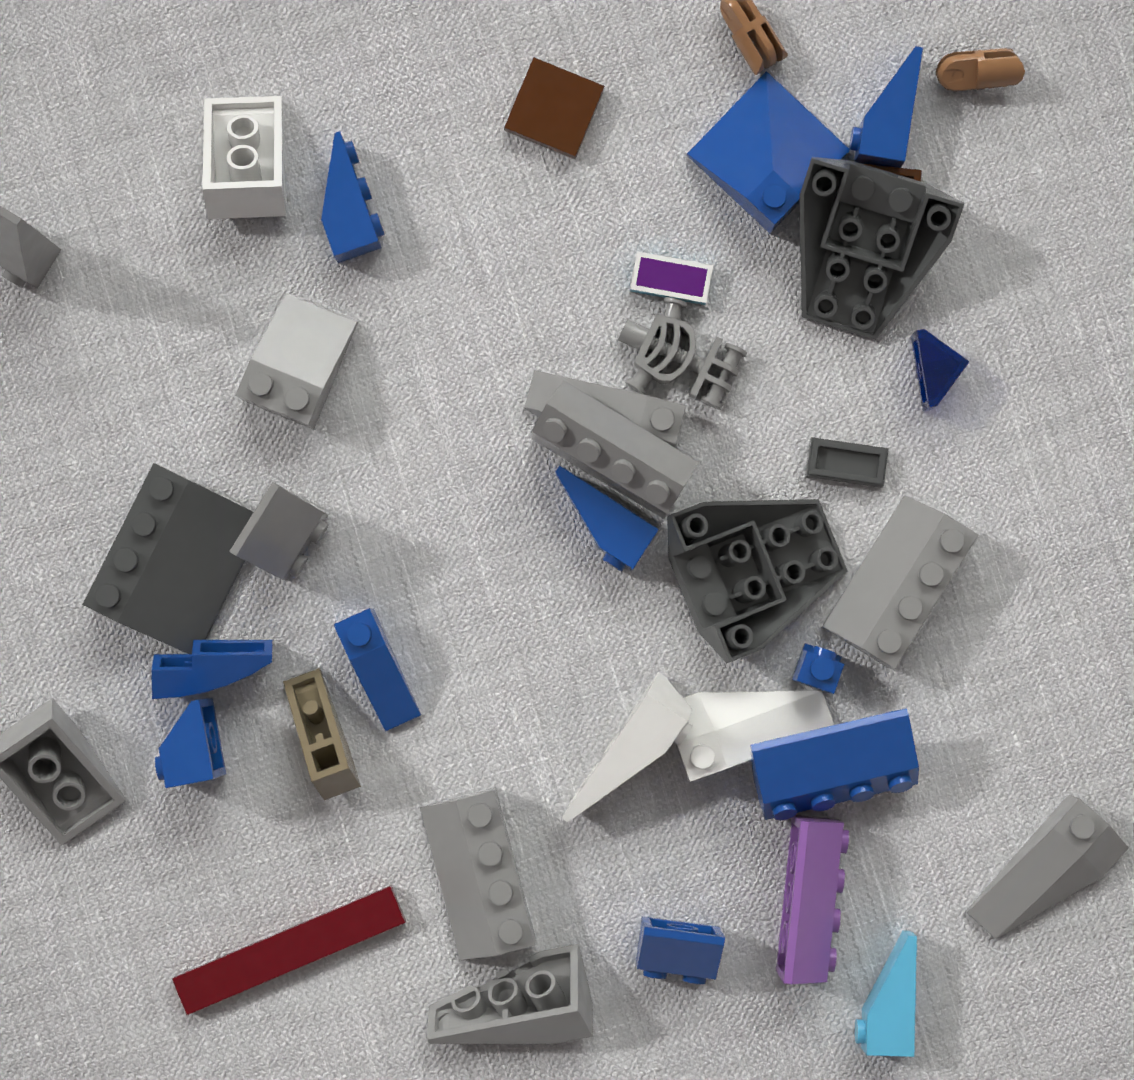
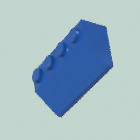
[750,708,919,821]

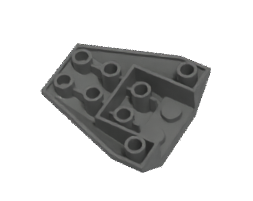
[799,157,964,340]
[667,499,848,663]

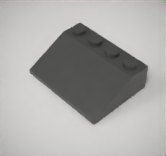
[82,463,253,654]

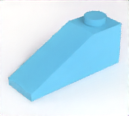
[855,930,917,1057]

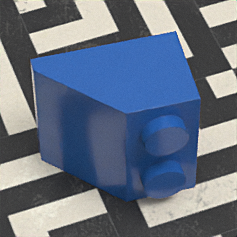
[155,698,226,788]
[636,916,725,984]

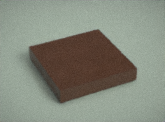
[504,57,605,160]

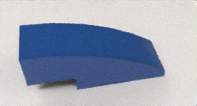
[151,640,273,699]

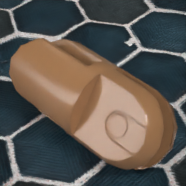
[720,0,788,75]
[936,48,1025,91]

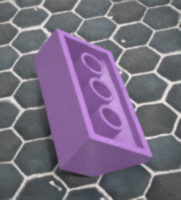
[776,815,849,984]

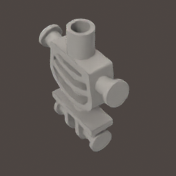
[618,297,747,410]

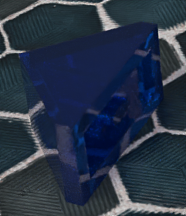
[911,329,970,412]

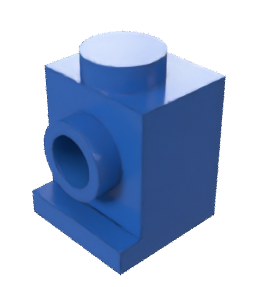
[792,643,845,694]

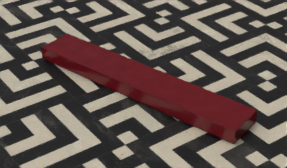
[172,885,406,1015]

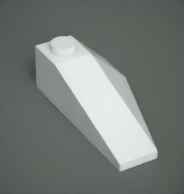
[562,672,692,822]
[675,690,834,782]

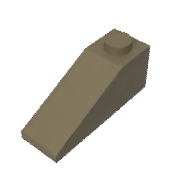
[283,668,361,800]

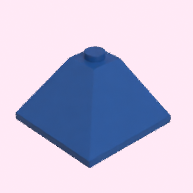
[687,71,850,234]

